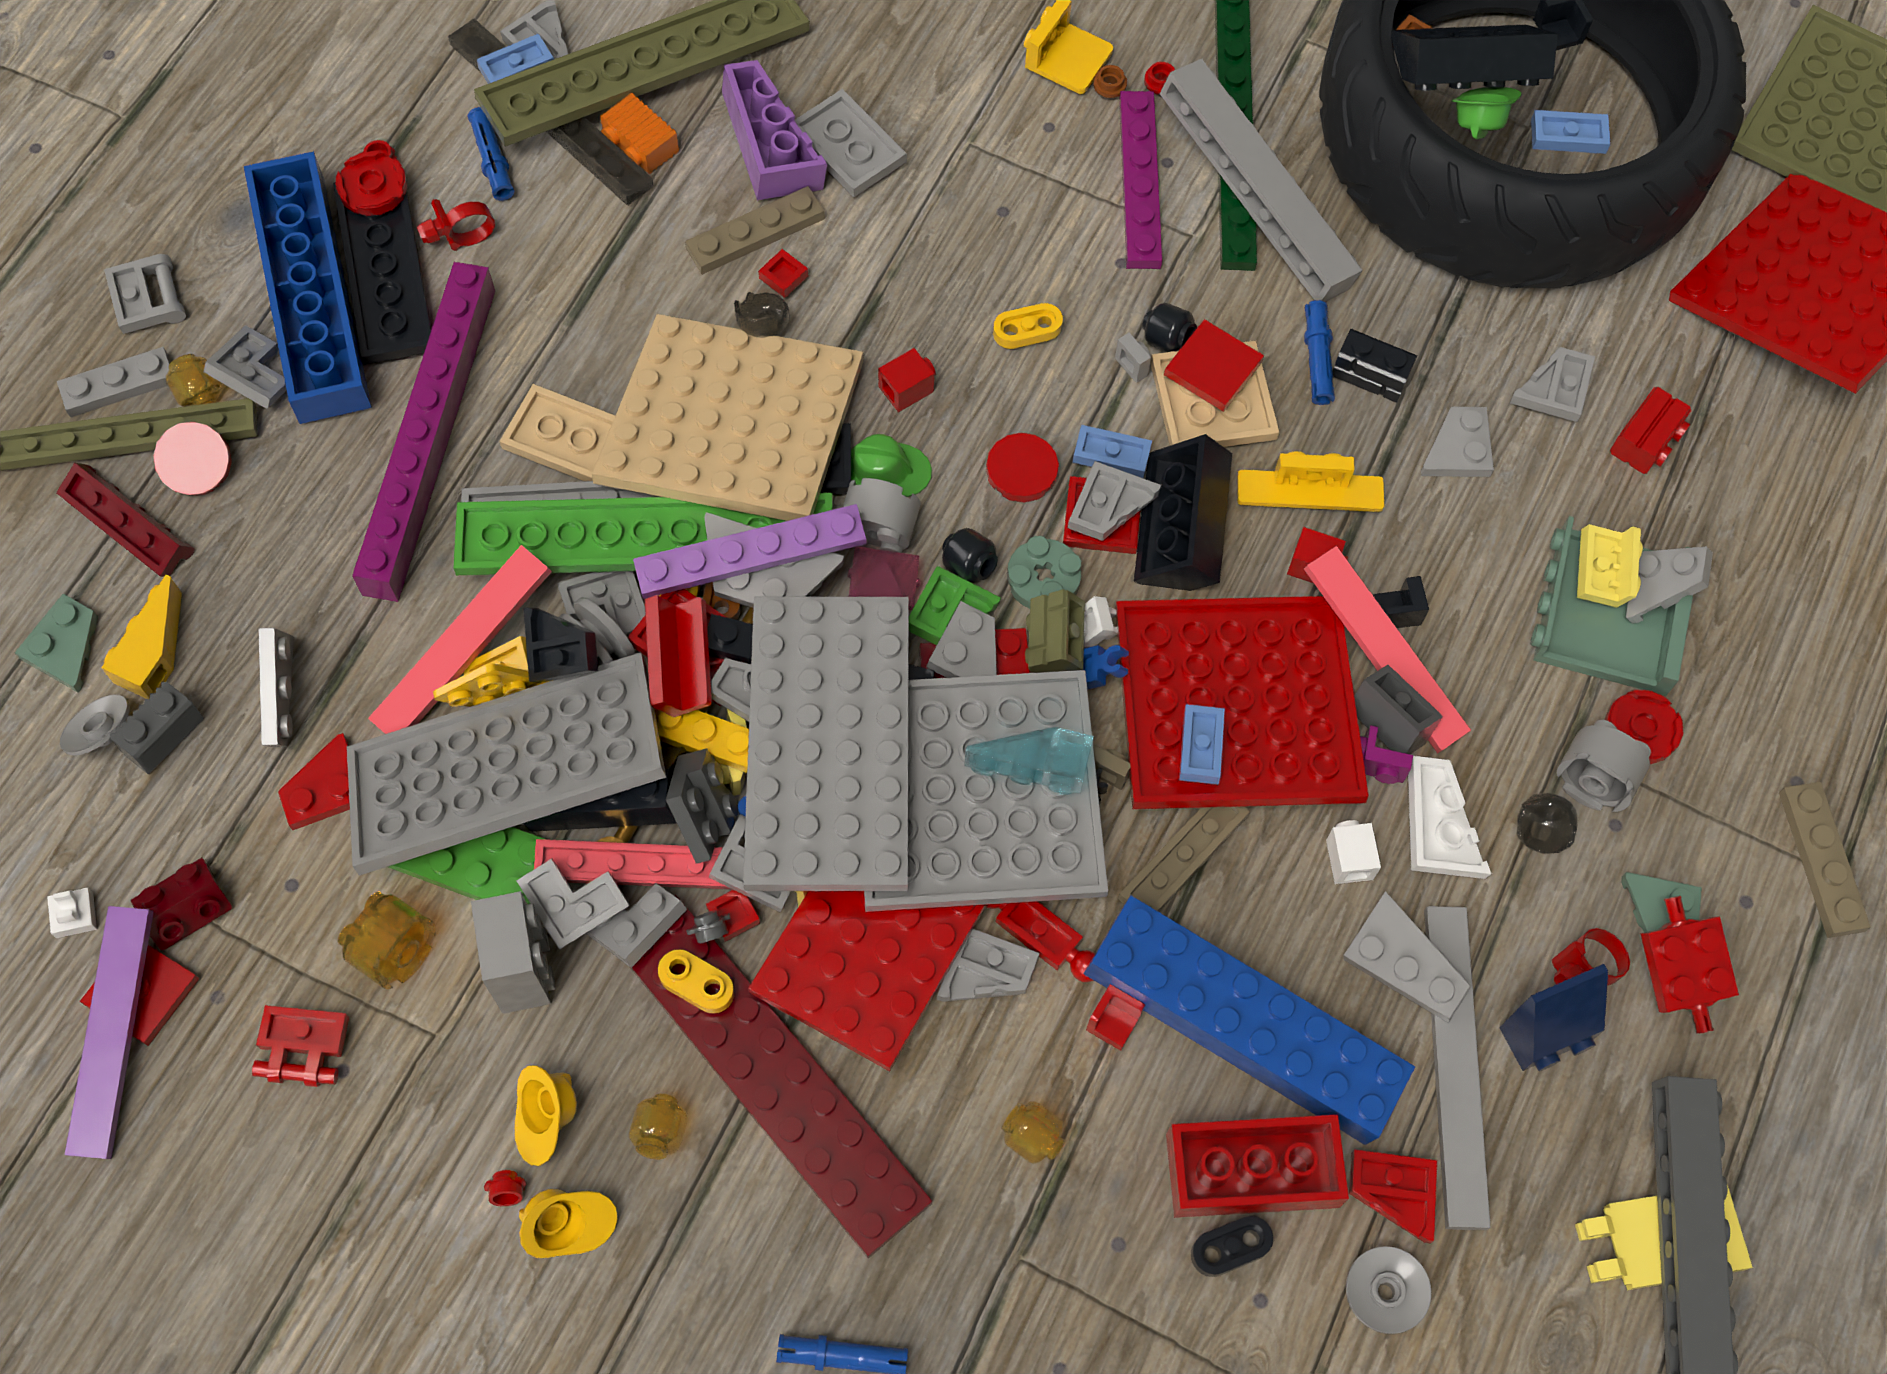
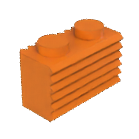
[600,93,679,174]

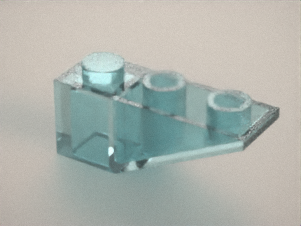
[964,727,1094,795]

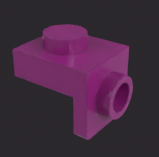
[1360,725,1413,784]

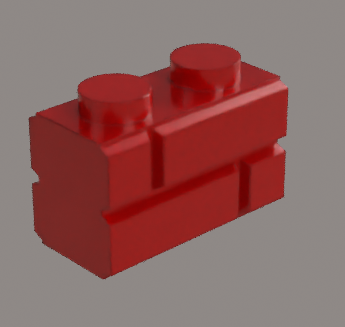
[1610,387,1692,474]

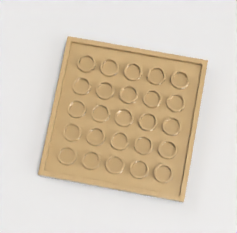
[592,314,863,521]

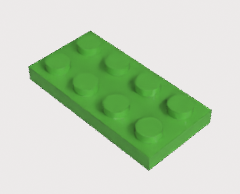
[388,827,547,904]

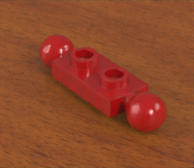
[986,901,1095,982]

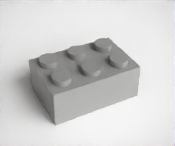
[471,891,556,1014]

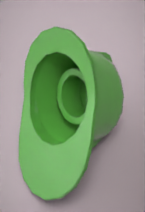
[1452,87,1522,139]
[851,434,932,497]

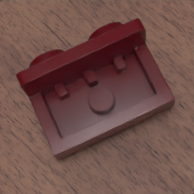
[131,857,232,950]

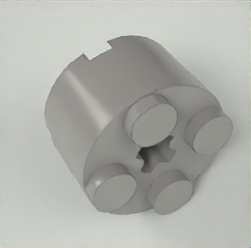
[843,478,921,557]
[1556,720,1651,812]

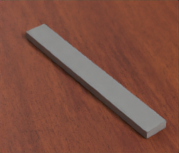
[1424,906,1491,1230]

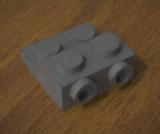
[666,748,738,864]

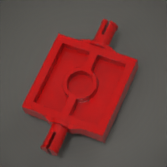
[1640,896,1739,1033]

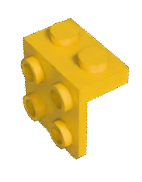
[1024,0,1113,94]
[433,636,536,707]

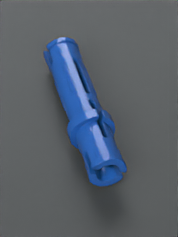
[467,107,515,201]
[1304,300,1335,405]
[776,1334,908,1374]

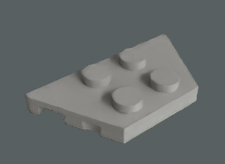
[704,512,845,608]

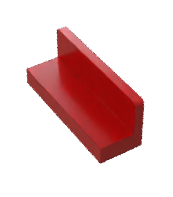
[645,595,712,718]

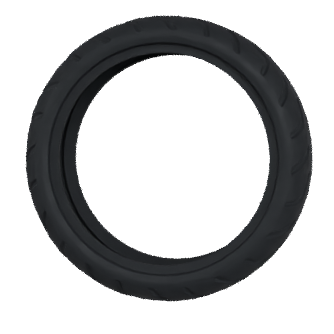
[1319,0,1746,288]

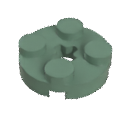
[1007,536,1081,609]

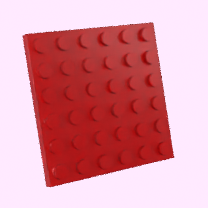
[1669,174,1887,394]
[1115,596,1369,809]

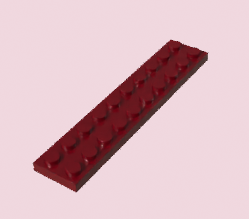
[630,895,932,1259]

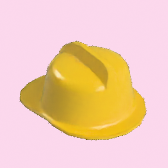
[515,1065,577,1166]
[519,1189,618,1258]

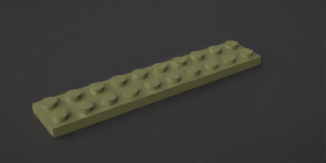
[474,0,810,147]

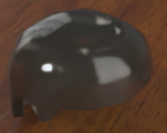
[734,292,790,338]
[1516,793,1578,854]

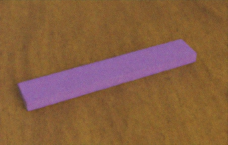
[65,906,154,1159]

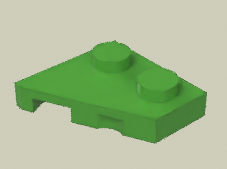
[908,566,1001,645]

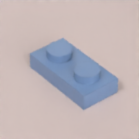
[477,34,554,84]
[1531,110,1610,154]
[1073,425,1152,478]
[1179,704,1225,785]

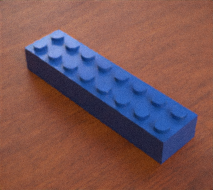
[244,151,372,424]
[1083,895,1415,1145]

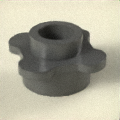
[686,910,731,943]

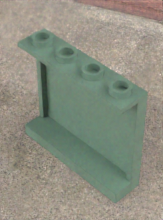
[1530,516,1693,696]

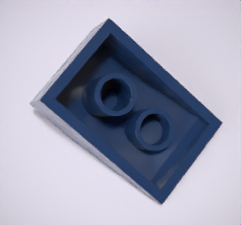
[1499,964,1608,1071]

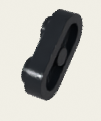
[1191,1216,1273,1277]

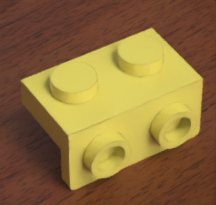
[1577,524,1643,608]

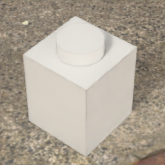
[1326,820,1381,884]

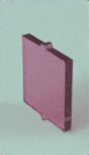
[847,546,920,610]

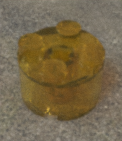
[337,892,436,989]

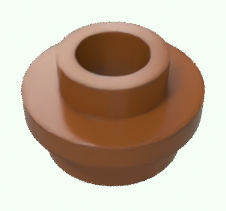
[1093,65,1127,98]

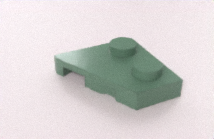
[15,594,98,693]
[1621,872,1702,932]

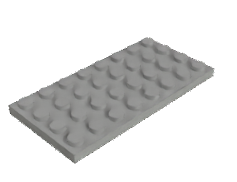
[743,596,909,891]
[347,652,666,876]

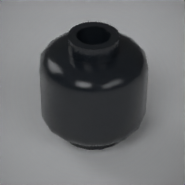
[1142,302,1197,352]
[942,528,998,583]

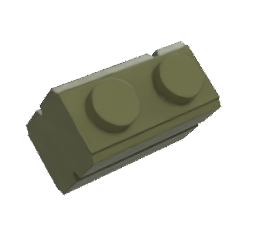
[1025,589,1085,673]

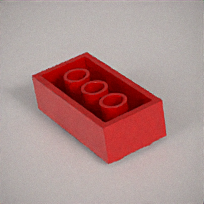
[1166,1115,1349,1218]

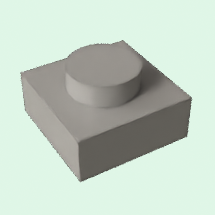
[1115,332,1151,383]

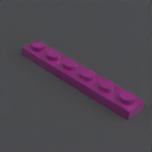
[1119,91,1162,269]

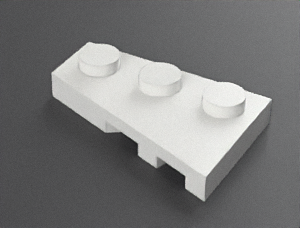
[1408,756,1491,879]

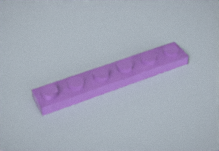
[633,504,866,599]

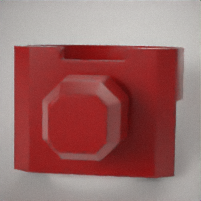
[417,199,495,251]
[1552,928,1630,986]

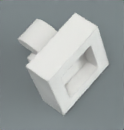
[1084,596,1118,647]
[47,887,97,938]

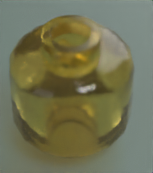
[165,354,222,407]
[628,1094,688,1160]
[1001,1101,1065,1164]

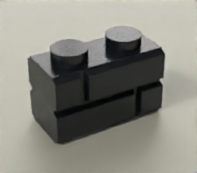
[1332,329,1418,403]

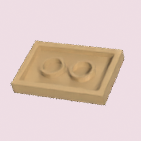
[499,384,615,481]

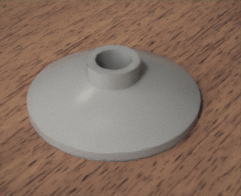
[60,694,130,756]
[1346,1246,1431,1334]

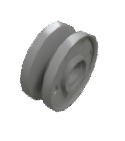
[559,597,636,666]

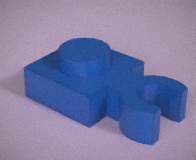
[1083,645,1129,690]

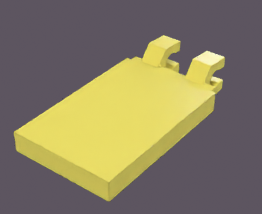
[1575,1185,1753,1290]

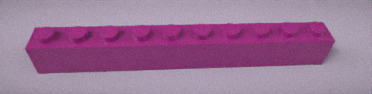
[352,262,495,602]

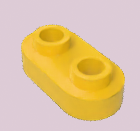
[993,303,1063,349]
[658,950,734,1013]

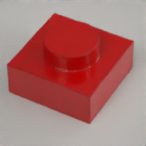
[758,249,809,298]
[706,890,760,942]

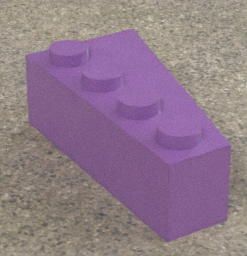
[722,60,827,200]

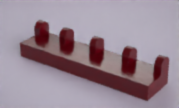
[56,463,195,577]

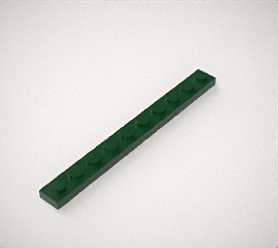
[1214,0,1257,271]

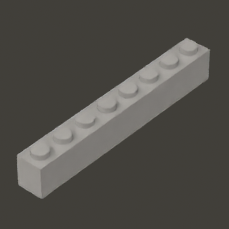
[1160,59,1363,302]

